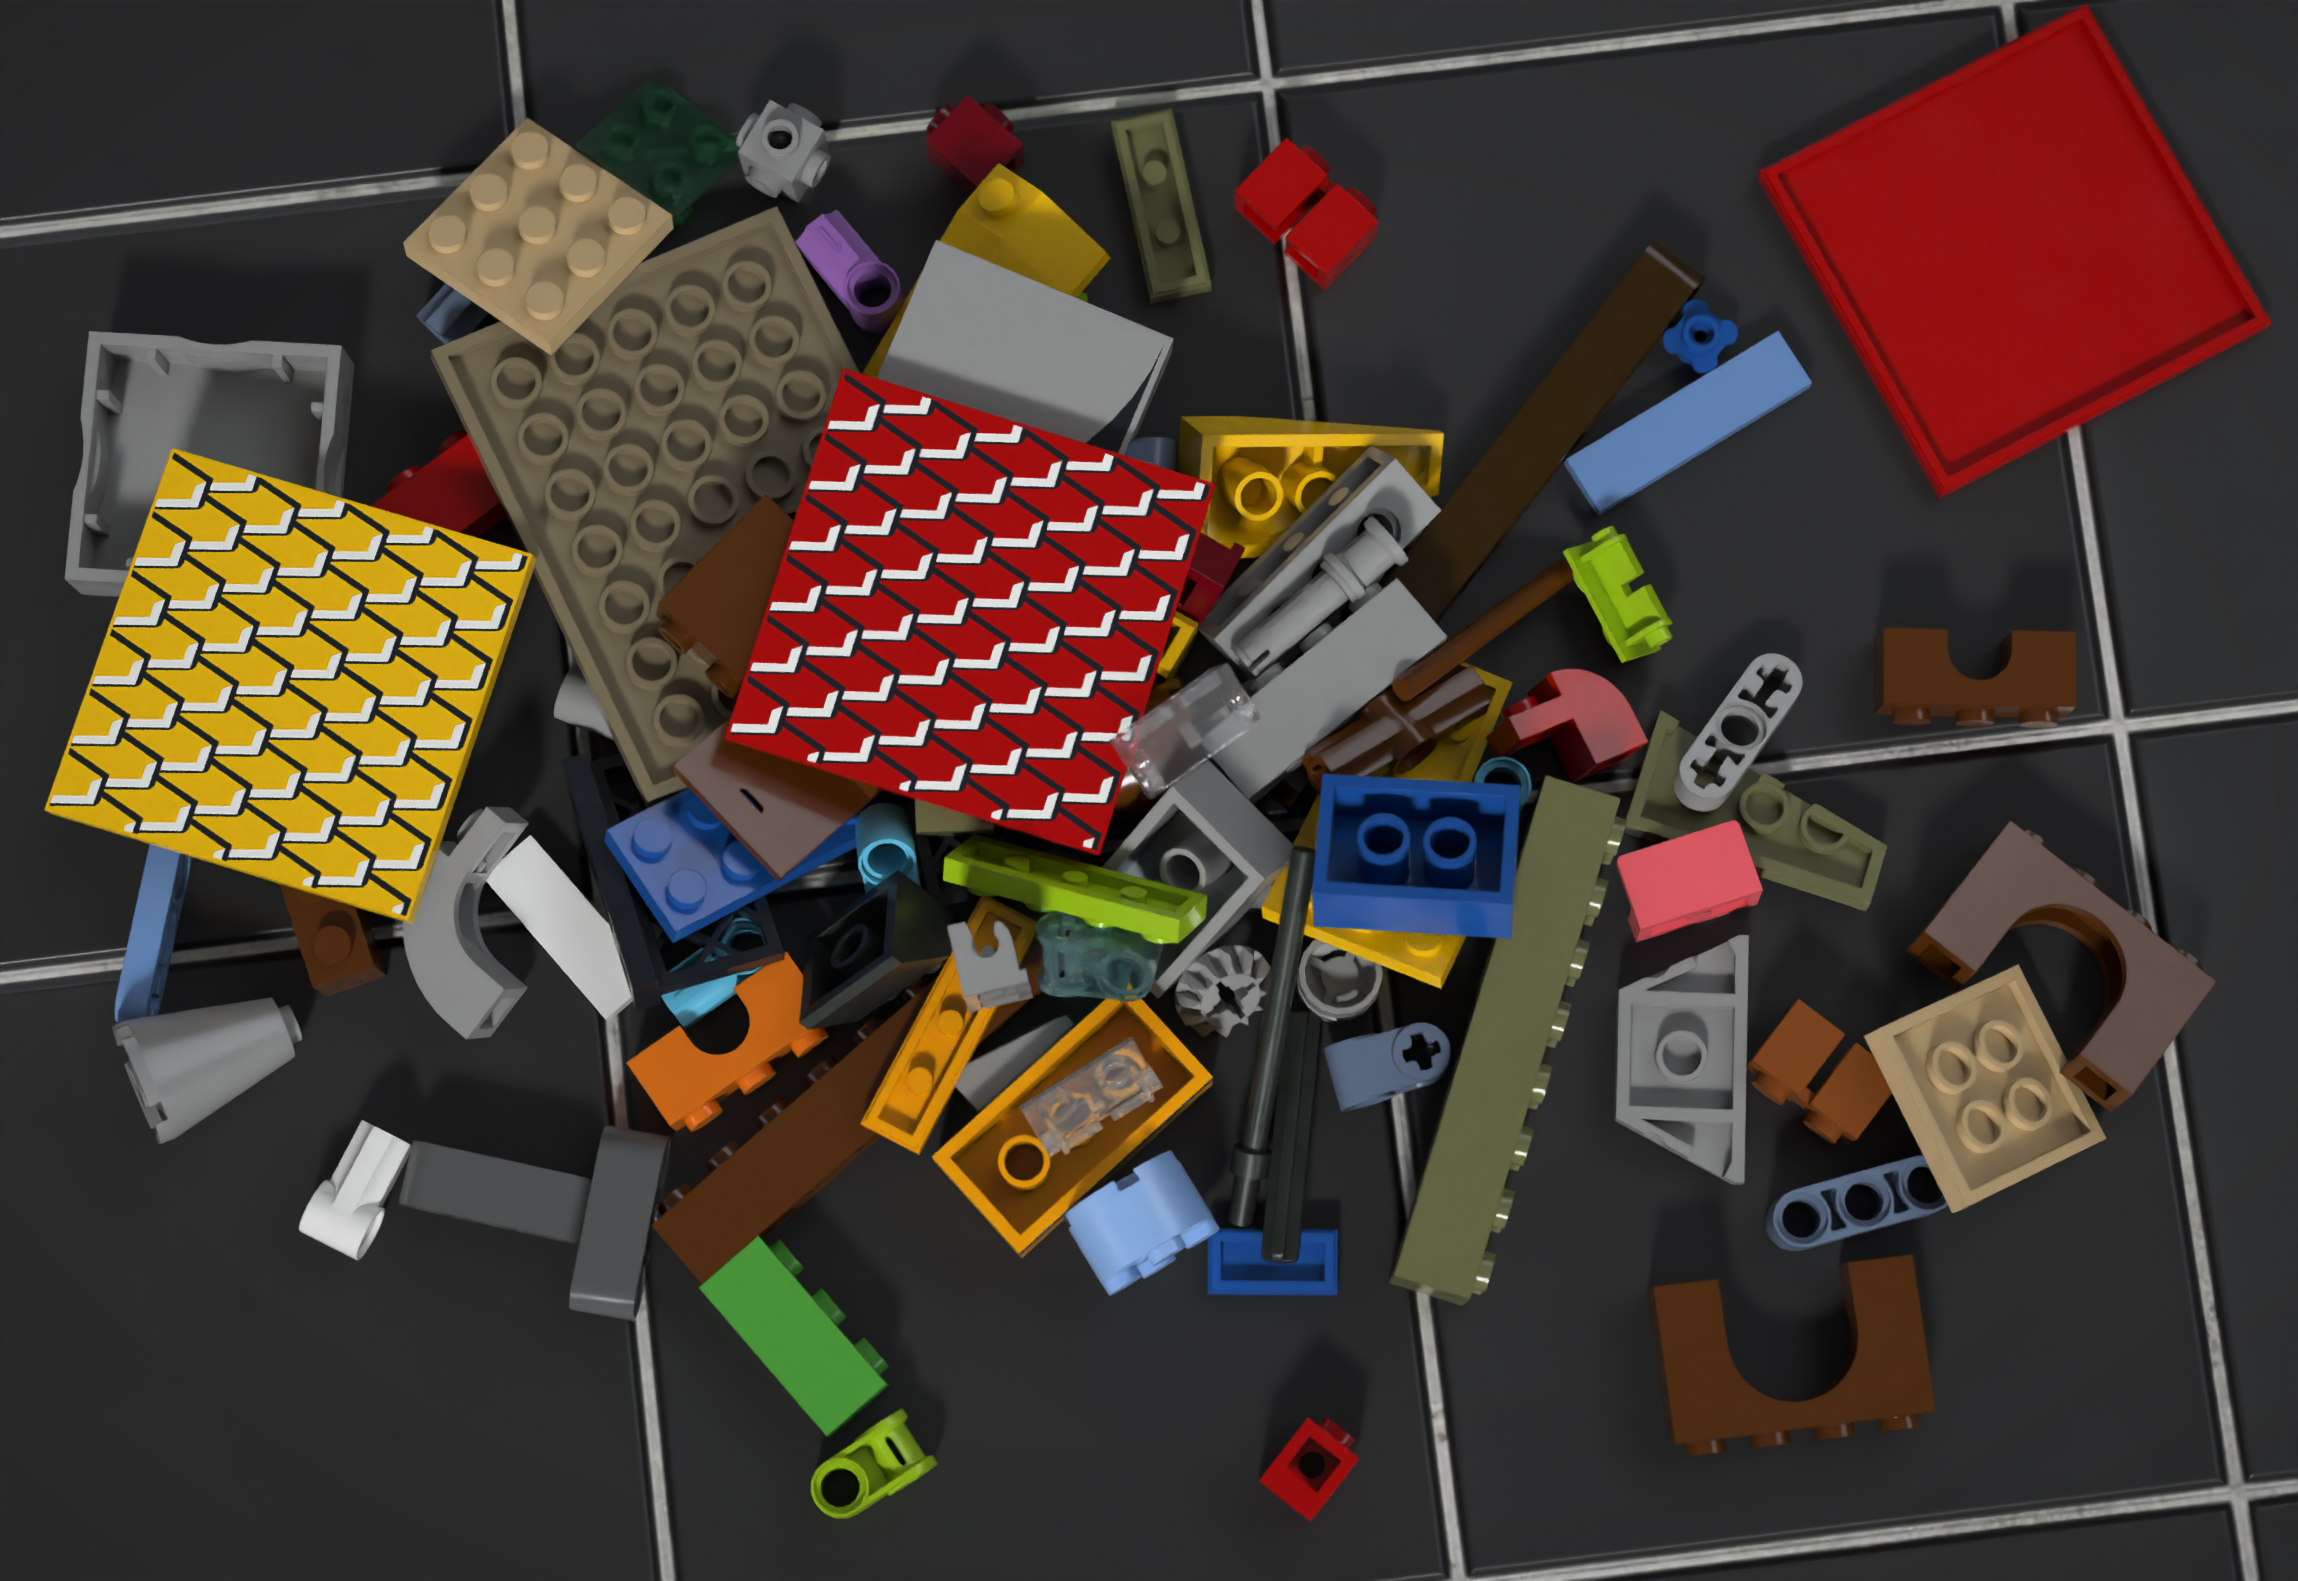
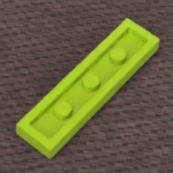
[943,834,1207,944]

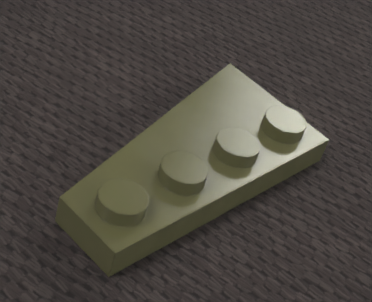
[1624,710,1887,911]

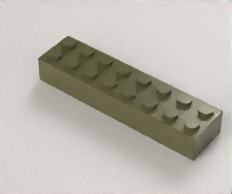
[1388,776,1627,1306]

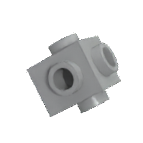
[736,100,831,204]

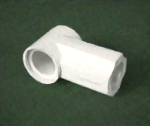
[299,1120,412,1260]

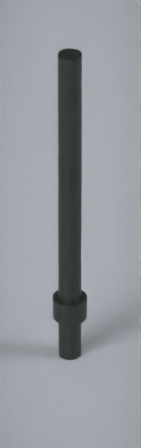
[1227,846,1316,1227]

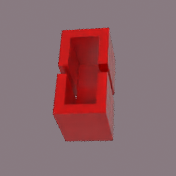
[1234,137,1379,290]

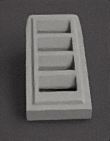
[955,1015,1075,1114]

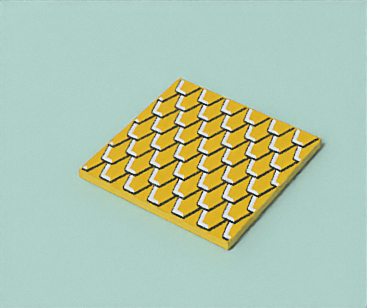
[44,448,537,924]

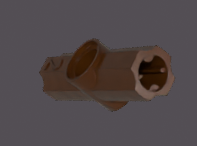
[1302,664,1491,796]

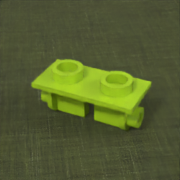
[1563,526,1673,663]

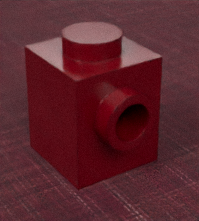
[925,95,1025,195]

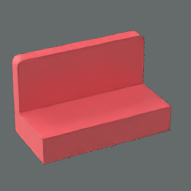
[1616,820,1763,943]

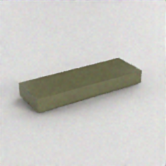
[1111,108,1212,304]

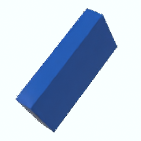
[1207,1229,1338,1296]

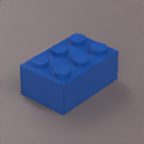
[1312,774,1520,939]

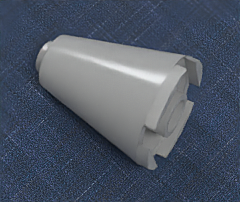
[112,997,303,1144]

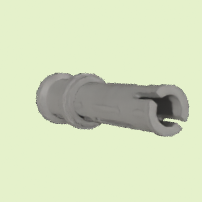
[1230,517,1409,679]

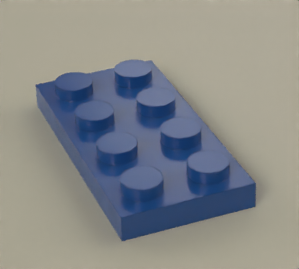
[604,788,881,943]

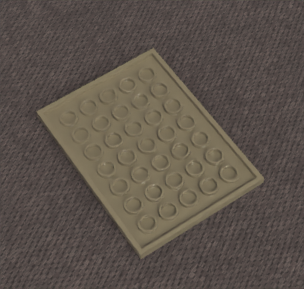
[431,206,859,808]

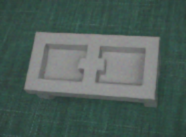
[947,921,1033,1013]

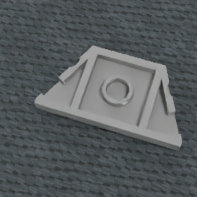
[1614,935,1749,1185]

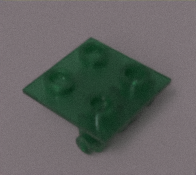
[575,76,740,230]

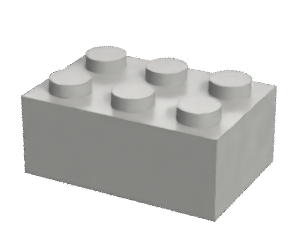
[1078,760,1294,999]

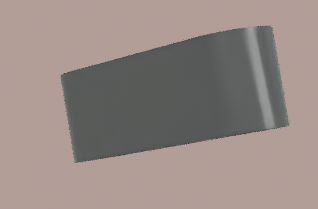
[569,1125,671,1321]
[398,1141,592,1244]

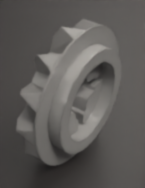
[1174,945,1271,1038]

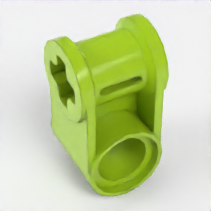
[811,1409,938,1519]

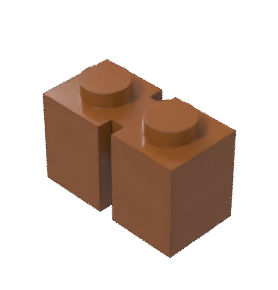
[1747,999,1892,1145]

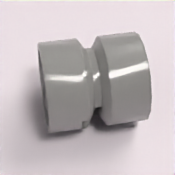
[1296,939,1383,1024]

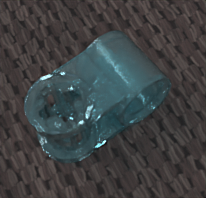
[1036,911,1164,1002]

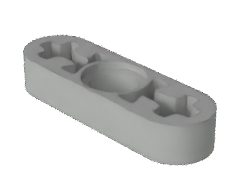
[1673,653,1803,812]

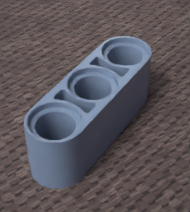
[1765,1155,1948,1251]

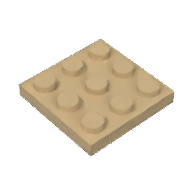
[403,118,674,355]
[1864,964,2107,1214]

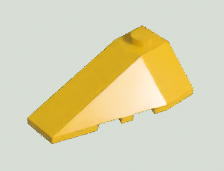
[862,163,1111,378]
[1177,416,1444,558]

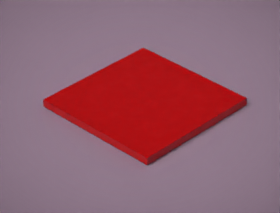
[1757,3,2272,499]

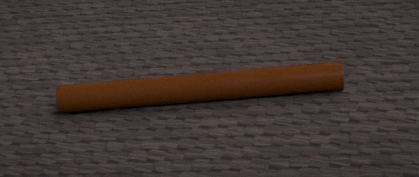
[1392,559,1574,701]

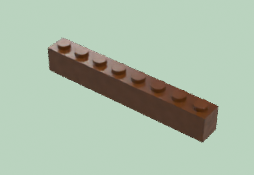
[651,899,1096,1284]

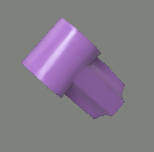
[795,210,905,335]

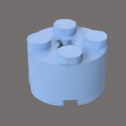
[1063,1150,1220,1296]

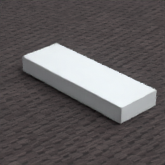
[486,835,632,1022]

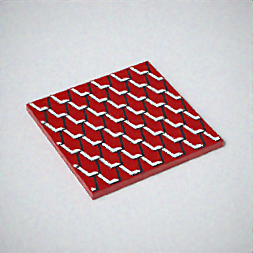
[724,368,1215,857]

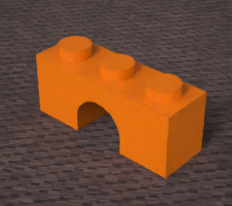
[626,951,829,1132]

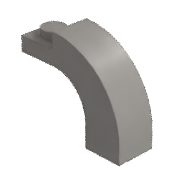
[403,807,529,1039]

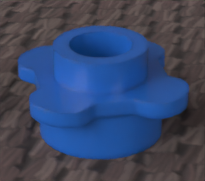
[1662,300,1738,374]

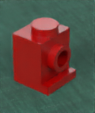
[1258,1416,1360,1522]

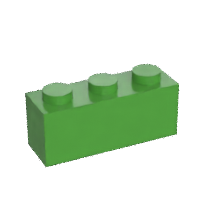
[699,1236,890,1438]

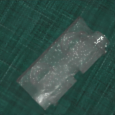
[1019,1037,1163,1157]

